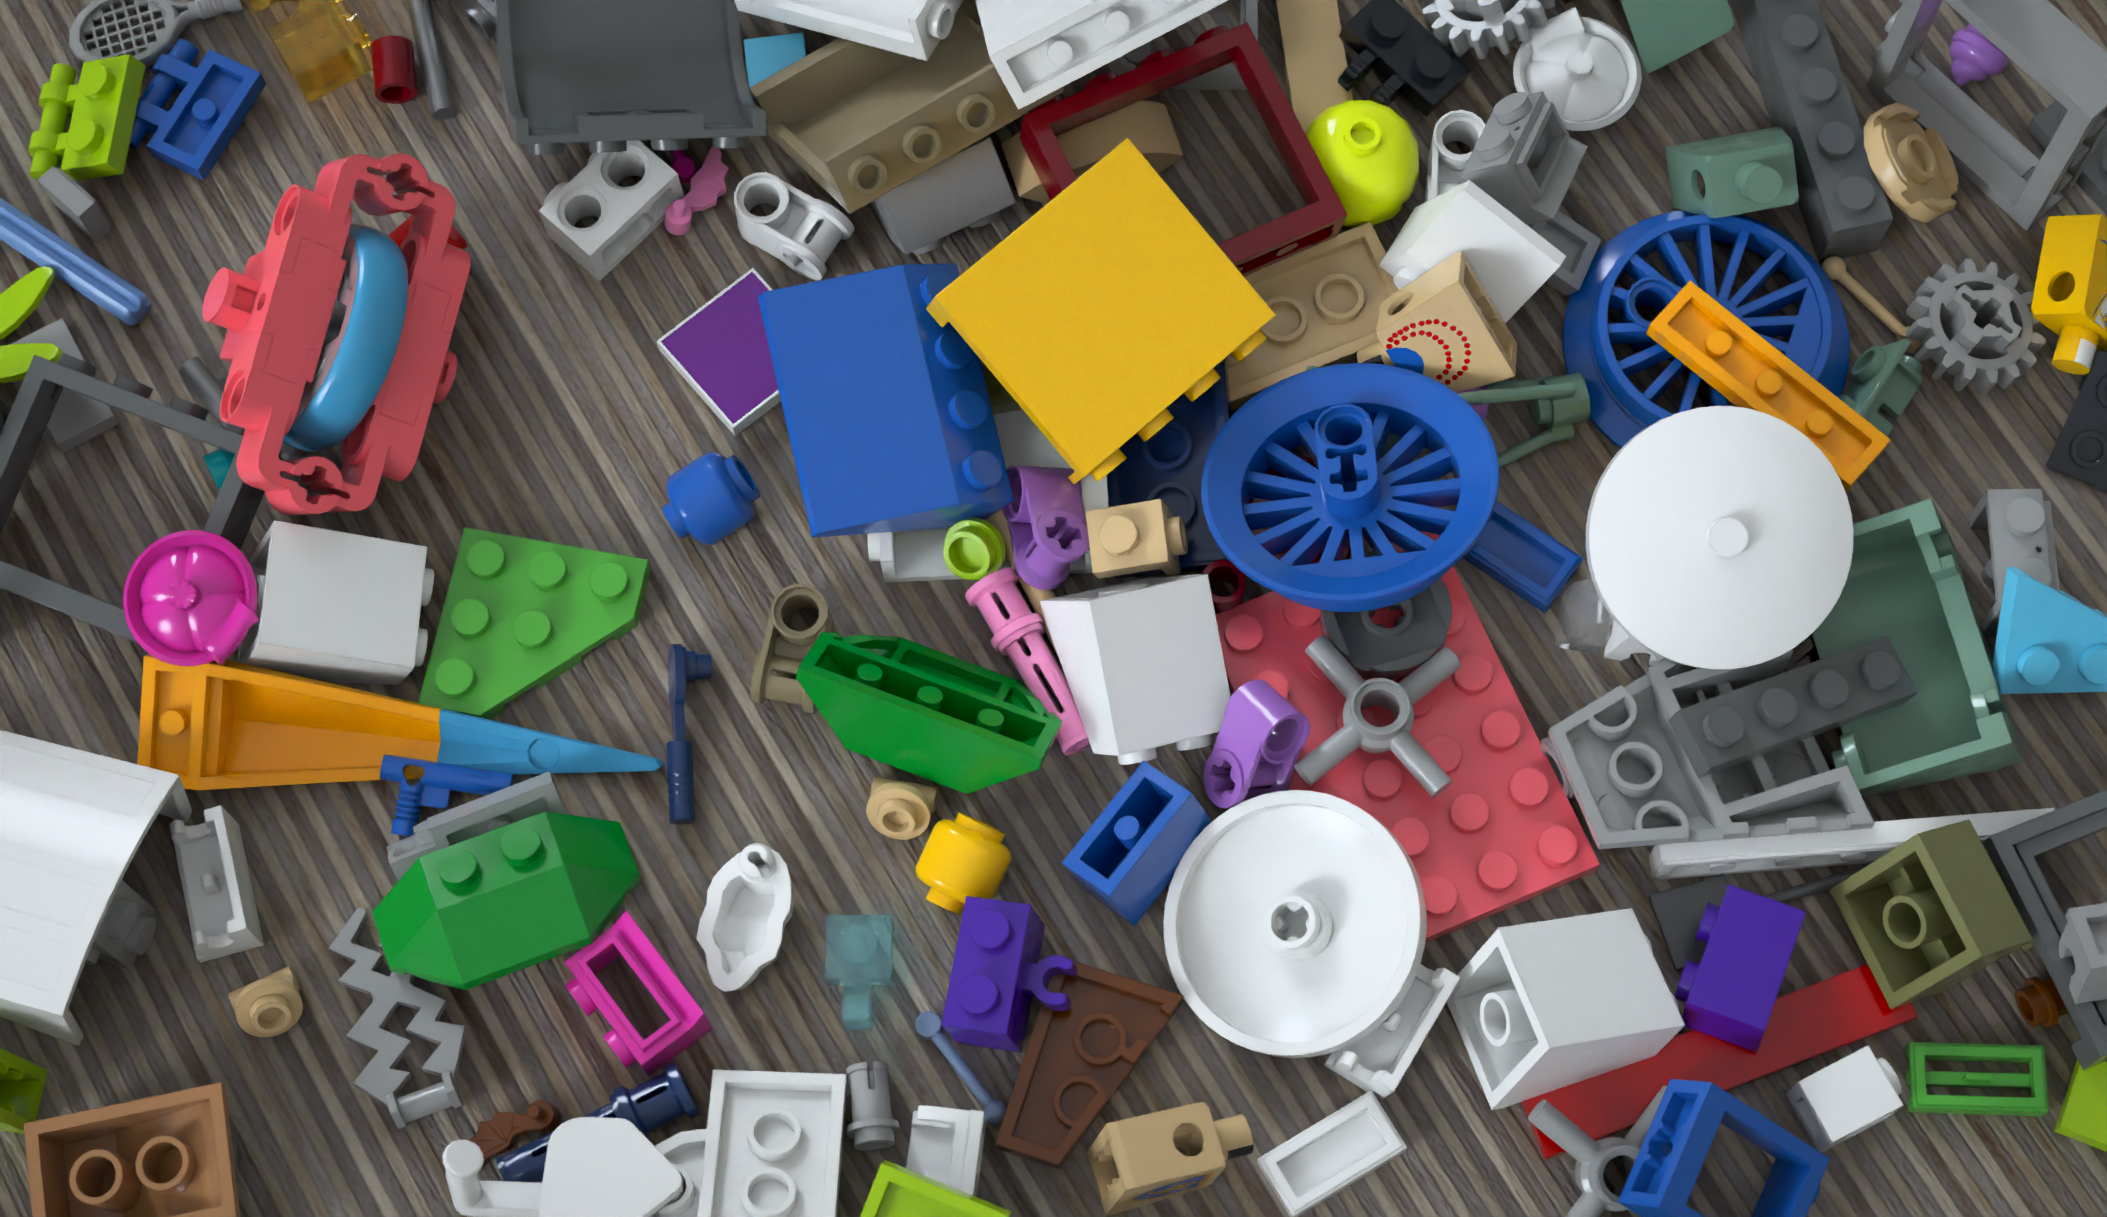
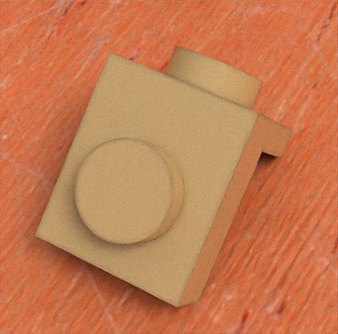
[1086,499,1188,579]

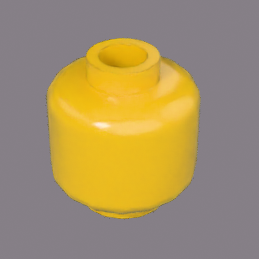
[915,812,1011,915]

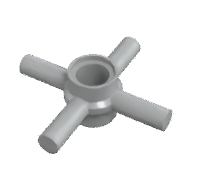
[1294,635,1461,798]
[1528,1085,1667,1217]

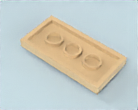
[1227,222,1399,411]

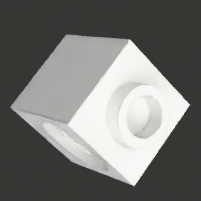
[1786,1046,1903,1153]

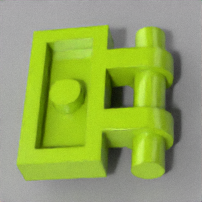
[28,54,146,181]

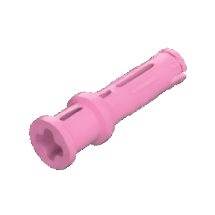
[965,568,1090,756]

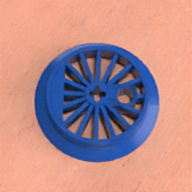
[1562,210,1850,449]
[1201,363,1499,612]

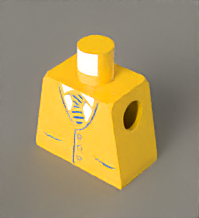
[2031,214,2107,375]

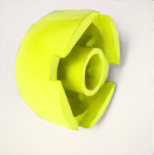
[1306,100,1419,227]

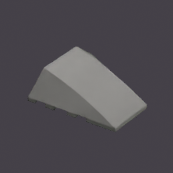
[1548,649,1874,849]

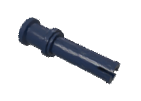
[496,1060,700,1183]

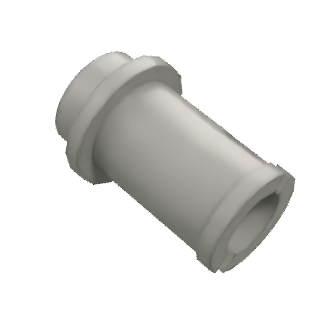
[846,1061,900,1151]

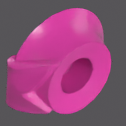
[123,530,260,666]

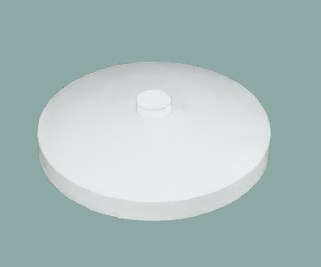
[1586,406,1854,669]
[1163,790,1427,1058]

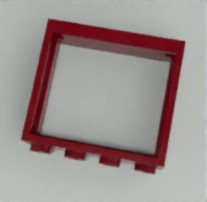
[1019,22,1347,277]

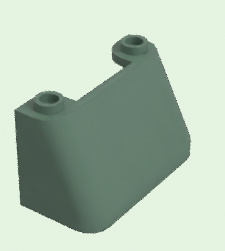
[1812,498,2025,797]

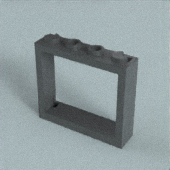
[0,353,281,643]

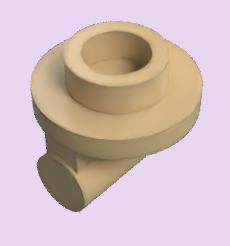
[866,776,938,840]
[228,966,303,1037]

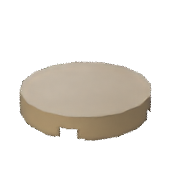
[1864,103,1959,223]

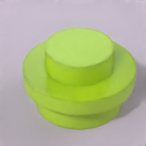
[943,517,1006,580]

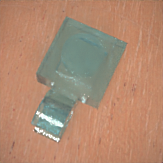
[825,915,894,1031]

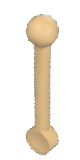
[1821,256,1923,353]

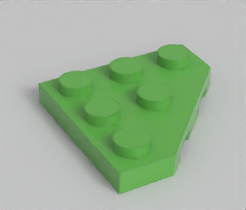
[418,527,651,720]

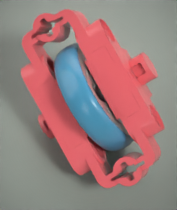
[202,153,471,516]

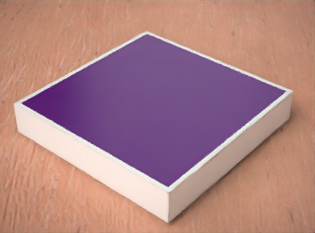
[656,268,781,436]

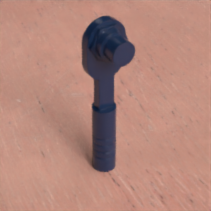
[666,644,712,825]

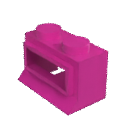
[564,910,713,1076]

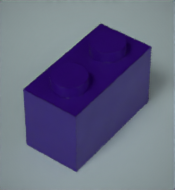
[1674,884,1806,1052]

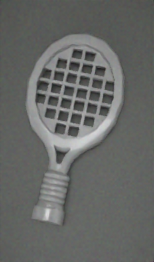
[69,0,245,68]

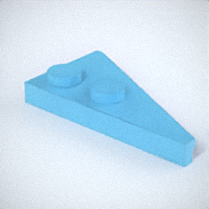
[1992,567,2107,694]

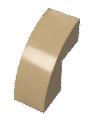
[1001,100,1183,204]

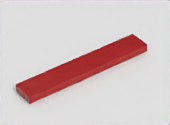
[1521,964,1918,1161]

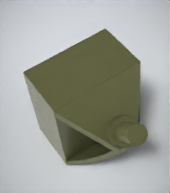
[1830,819,2035,1009]

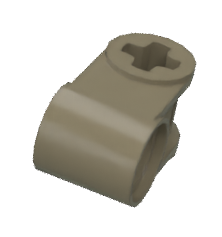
[750,584,834,714]

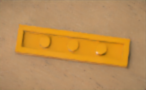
[1646,281,1891,493]

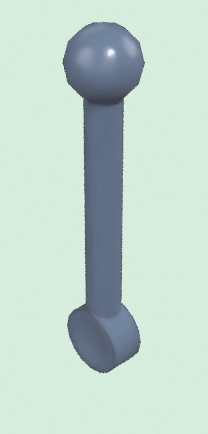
[915,1011,1008,1126]

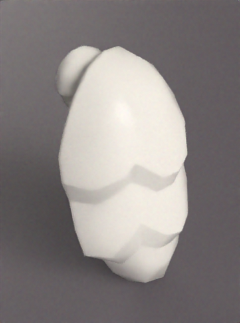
[696,843,794,992]

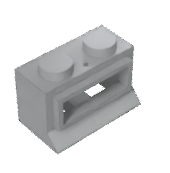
[1461,91,1588,225]
[1969,489,2060,636]

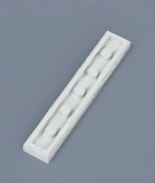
[1649,808,2055,880]

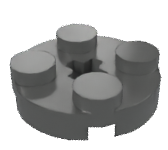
[1320,551,1452,680]

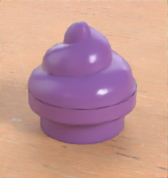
[1949,23,2009,85]

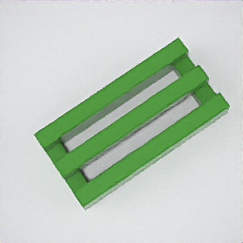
[1905,1042,2049,1116]

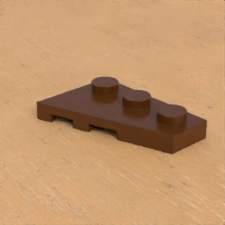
[995,960,1184,1169]

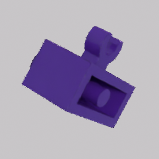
[941,896,1077,1053]

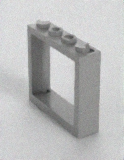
[1866,0,2107,231]

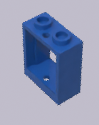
[1618,1079,1830,1217]

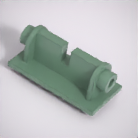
[1838,339,1923,436]

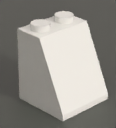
[237,520,434,685]
[1040,574,1231,765]
[1447,908,1685,1110]

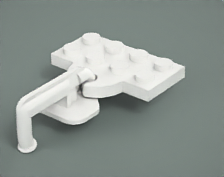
[443,1070,847,1217]

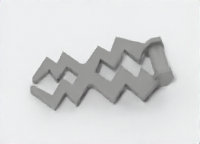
[328,908,466,1129]

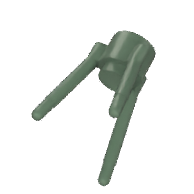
[1458,372,1590,469]

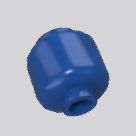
[662,451,760,545]

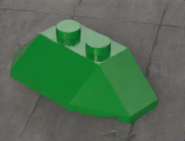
[796,632,1062,794]
[372,811,641,990]

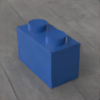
[1062,761,1212,926]

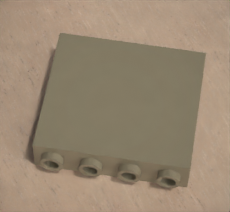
[748,0,1064,214]

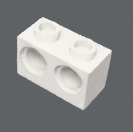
[538,140,684,282]

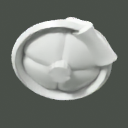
[1513,7,1642,131]

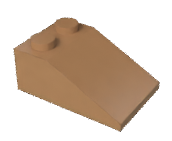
[24,1082,240,1217]

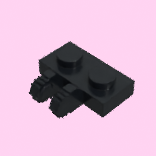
[1337,0,1471,117]

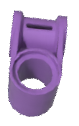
[1002,465,1089,590]
[1203,679,1311,808]

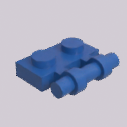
[129,39,266,181]

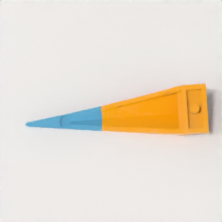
[137,654,664,790]

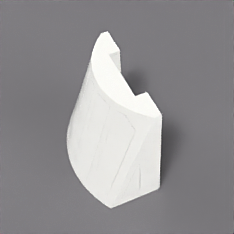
[0,730,192,1045]

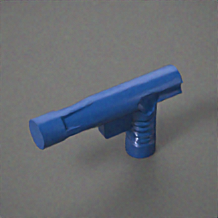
[380,754,514,837]

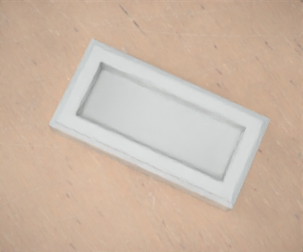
[1257,1090,1407,1217]

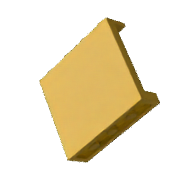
[926,138,1275,485]

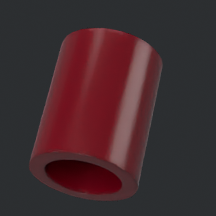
[371,36,417,104]
[1202,560,1246,614]

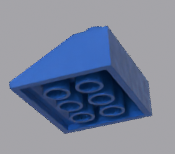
[758,263,1014,538]

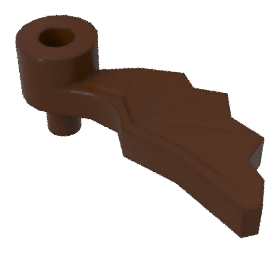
[468,1100,561,1167]

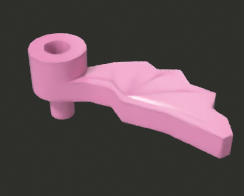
[664,146,729,236]

